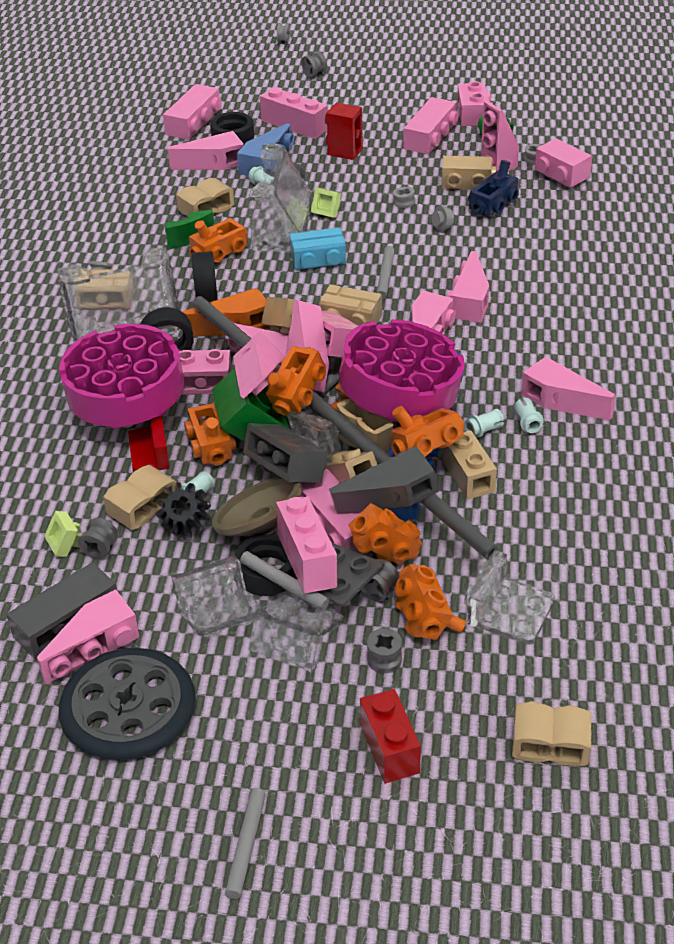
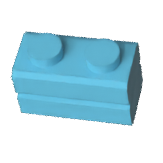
[289,228,346,270]

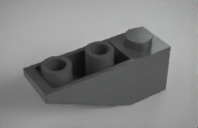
[329,446,439,514]

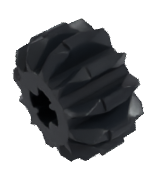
[156,482,211,537]

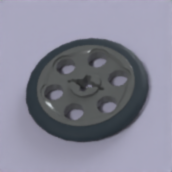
[58,648,196,760]

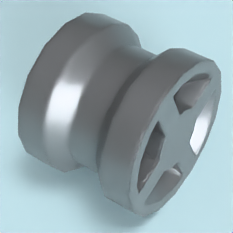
[301,52,327,78]
[78,518,119,559]
[360,559,399,602]
[367,628,402,674]

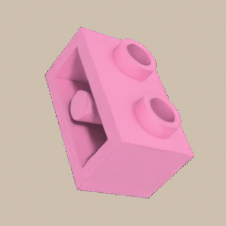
[457,81,493,126]
[535,138,592,188]
[179,349,232,395]

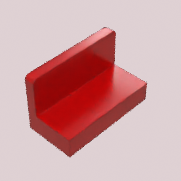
[128,416,170,472]

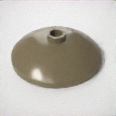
[212,477,302,537]

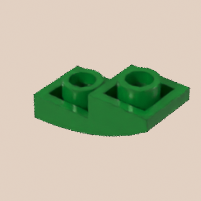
[164,209,214,250]

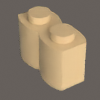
[176,178,234,216]
[337,398,393,453]
[103,465,176,530]
[512,701,591,766]

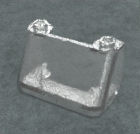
[248,143,312,252]
[57,247,180,342]

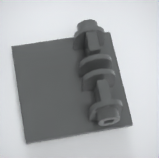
[296,543,385,607]

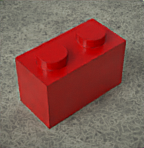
[325,102,363,160]
[360,689,421,784]

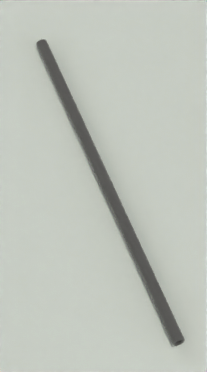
[193,296,498,560]

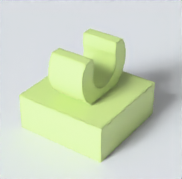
[311,187,341,218]
[44,511,82,557]

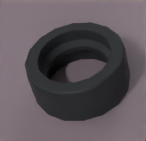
[210,112,254,144]
[191,251,218,303]
[140,307,194,351]
[235,534,297,596]

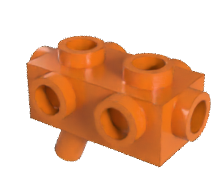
[189,218,248,263]
[266,346,326,416]
[184,403,236,466]
[390,406,464,457]
[348,503,423,565]
[394,564,466,640]

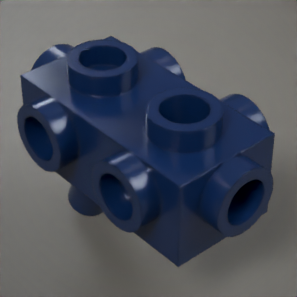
[468,160,519,217]

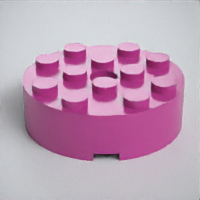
[339,319,465,422]
[59,324,184,429]

